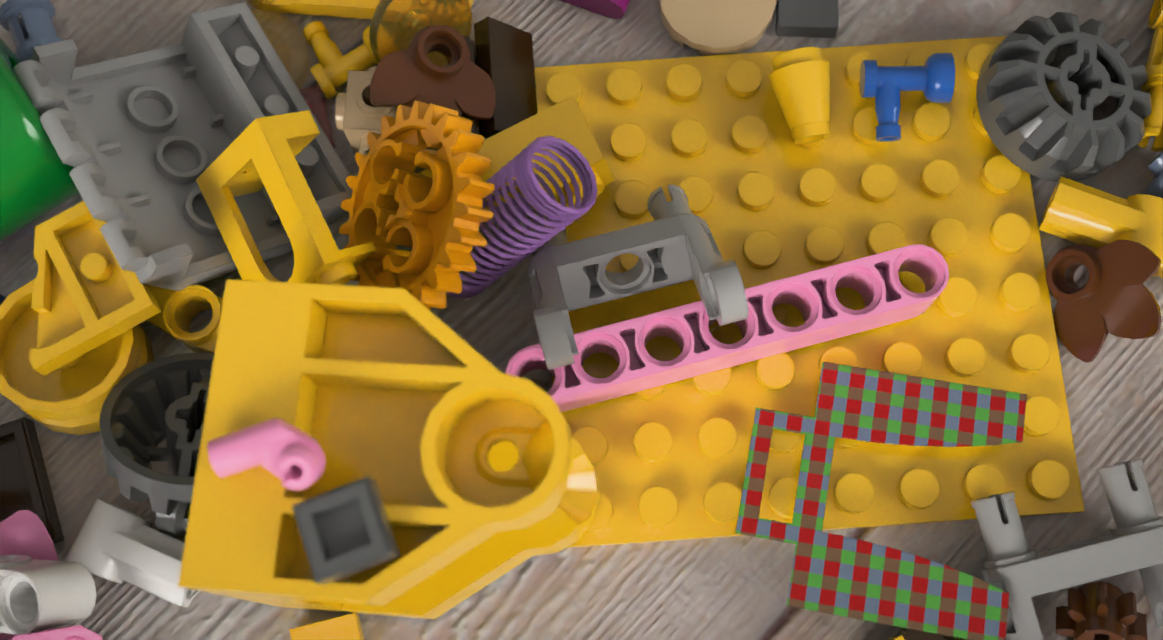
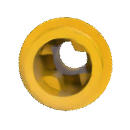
[768,47,831,144]

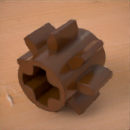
[1056,581,1147,640]

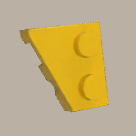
[29,201,162,376]

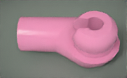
[207,418,326,490]

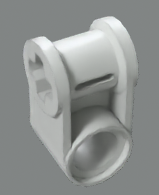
[0,554,96,635]

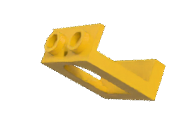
[196,110,376,285]

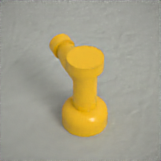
[303,21,397,100]

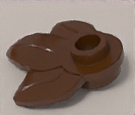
[369,25,496,148]
[1046,240,1161,363]

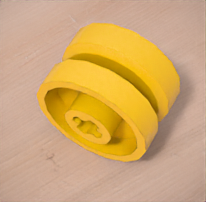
[0,279,154,435]

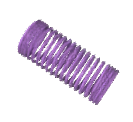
[446,136,598,299]

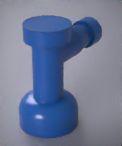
[860,53,955,142]

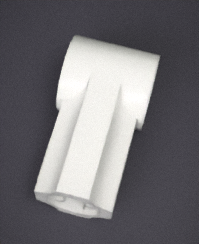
[65,498,201,607]

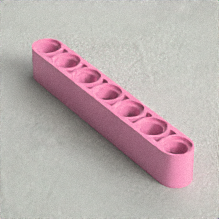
[505,245,949,412]

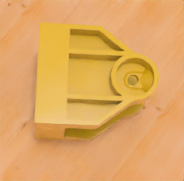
[178,279,600,619]

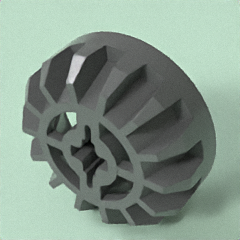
[976,12,1152,182]
[100,353,215,516]

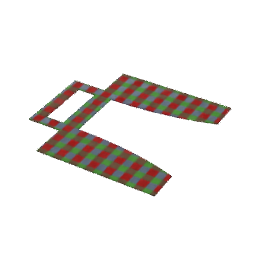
[736,362,1027,640]

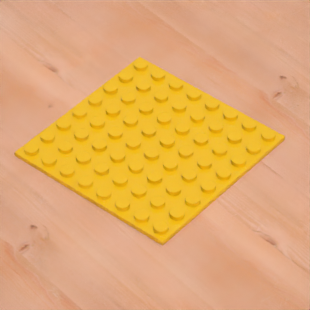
[534,36,1085,548]

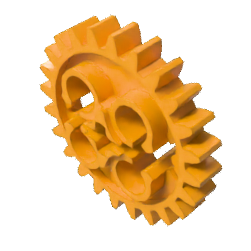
[339,101,495,310]

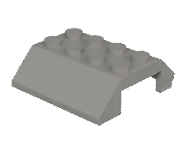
[12,2,353,291]

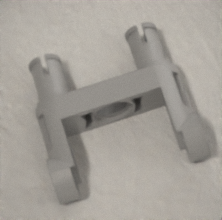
[526,184,749,370]
[970,459,1163,640]

